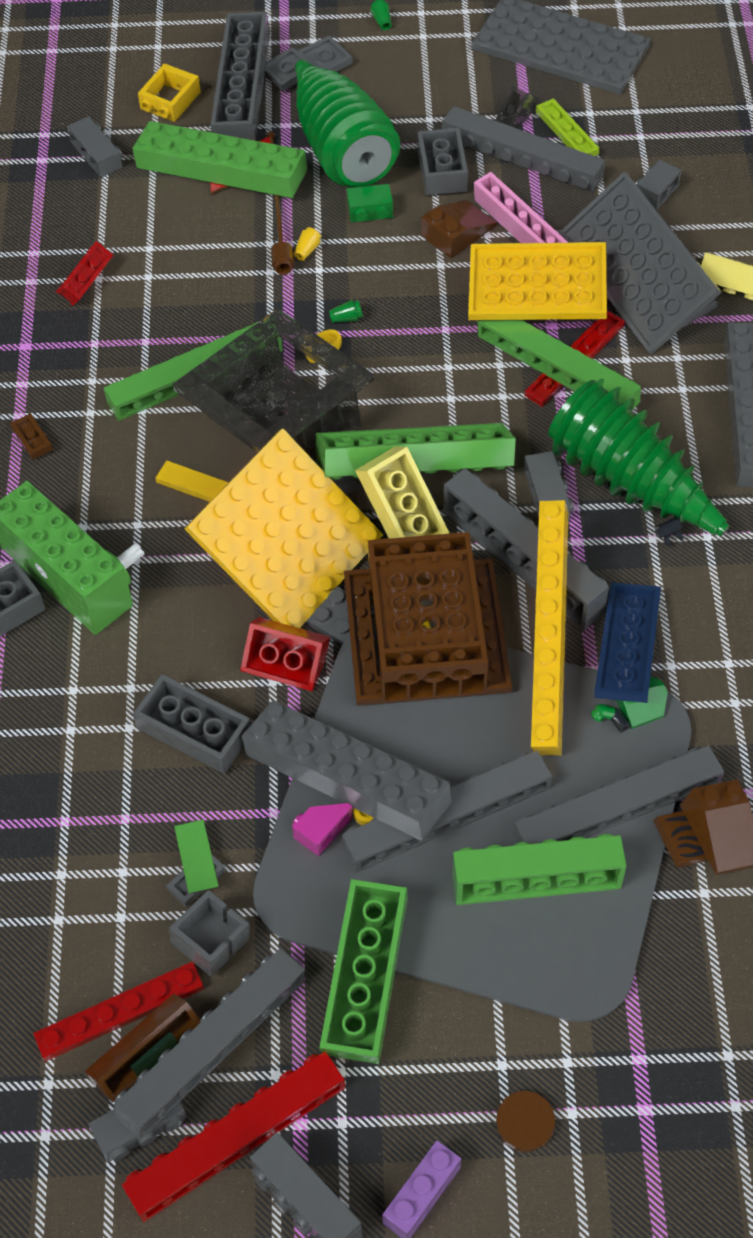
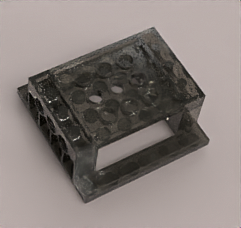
[173,308,374,462]

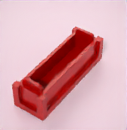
[56,241,113,306]

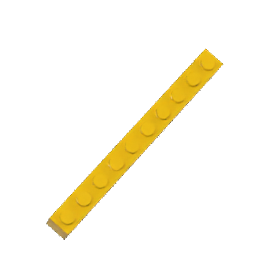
[531,500,569,756]

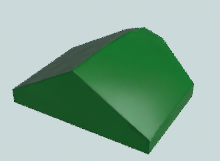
[616,677,668,729]

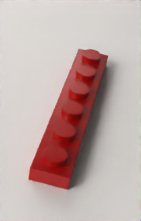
[33,961,204,1062]

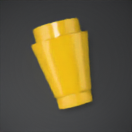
[293,227,321,261]

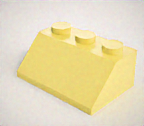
[701,252,753,300]

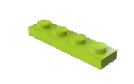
[536,98,600,156]

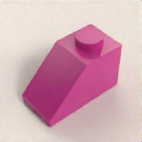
[292,803,353,856]

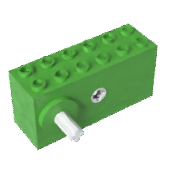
[0,481,144,636]

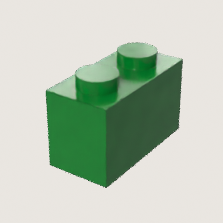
[347,184,393,223]

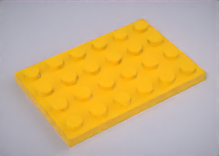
[468,242,607,320]

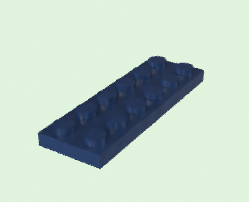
[594,582,661,703]

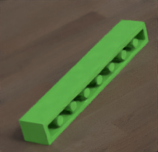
[104,318,283,421]
[477,320,641,410]

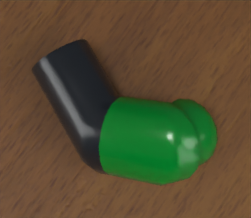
[591,704,630,733]

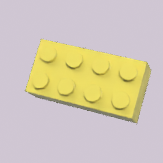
[355,446,449,538]

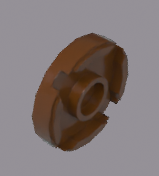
[496,1091,556,1153]

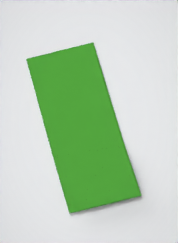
[174,820,219,893]

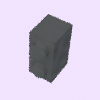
[636,160,682,210]

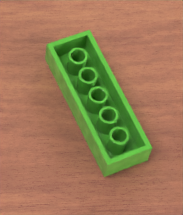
[452,834,626,905]
[320,879,408,1064]

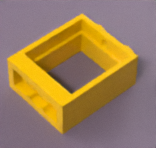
[138,63,201,122]

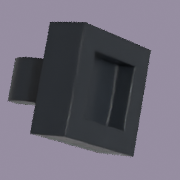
[654,516,683,546]

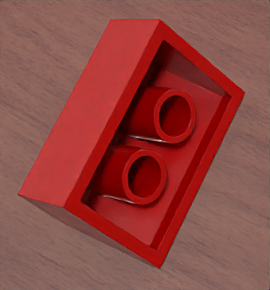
[240,617,331,691]

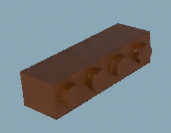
[84,994,200,1103]

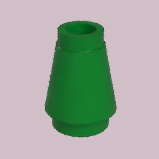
[370,0,392,31]
[329,299,363,323]

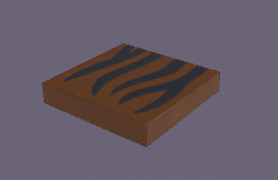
[653,811,708,868]

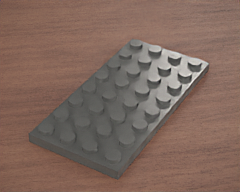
[472,0,651,95]
[559,171,722,354]

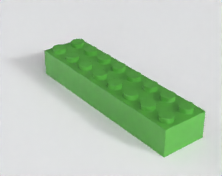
[132,121,308,198]
[316,423,516,479]

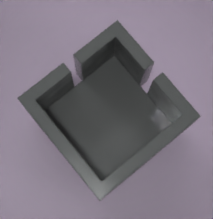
[169,890,250,977]

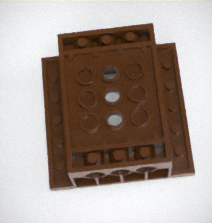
[344,532,512,706]

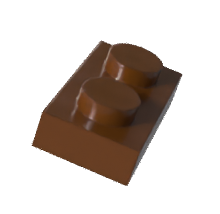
[10,413,53,460]

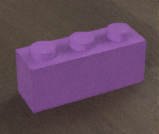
[382,1140,461,1238]

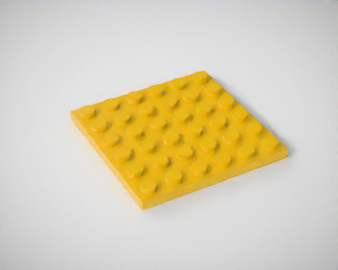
[184,428,383,628]

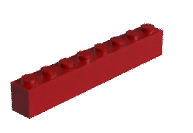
[121,1051,346,1223]

